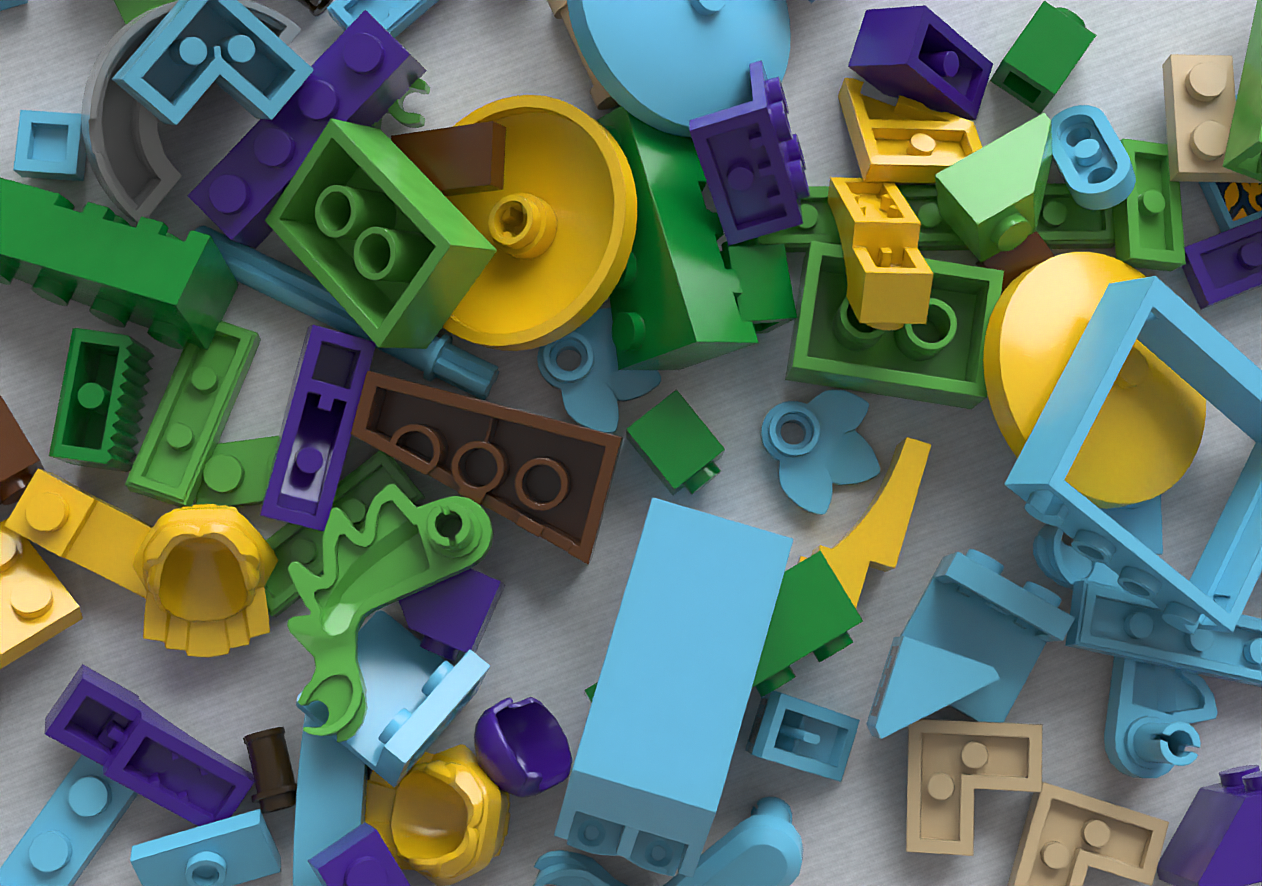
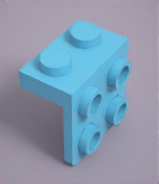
[900,549,1075,722]

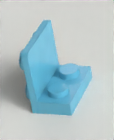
[296,610,490,788]

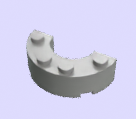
[81,0,302,223]

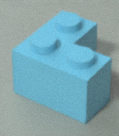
[112,0,314,125]

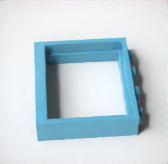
[1004,276,1262,635]

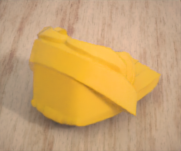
[133,504,278,658]
[365,744,511,886]

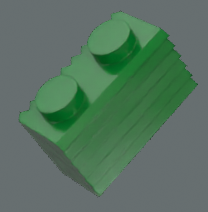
[49,328,155,473]

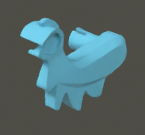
[1033,524,1218,778]
[533,796,804,886]

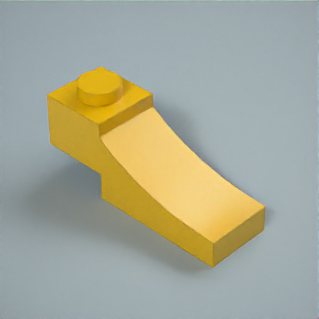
[827,177,933,330]
[797,437,932,608]
[4,468,153,599]

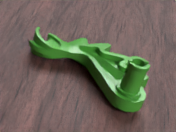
[287,484,494,743]

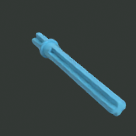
[195,226,500,400]

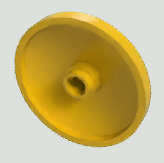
[443,95,637,351]
[983,252,1206,509]

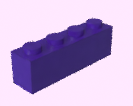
[187,10,427,249]

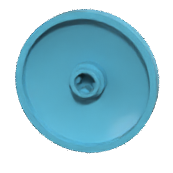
[567,0,791,137]

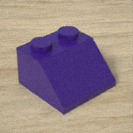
[1157,765,1262,886]

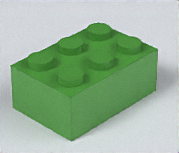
[265,119,497,349]
[785,241,1004,409]

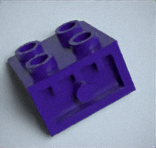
[689,60,810,245]

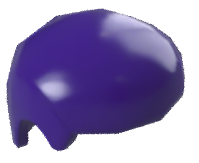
[474,697,572,798]

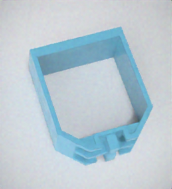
[554,497,794,878]

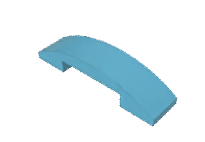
[293,714,368,886]

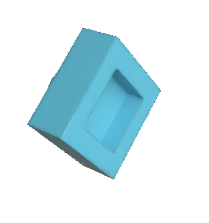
[13,110,87,181]

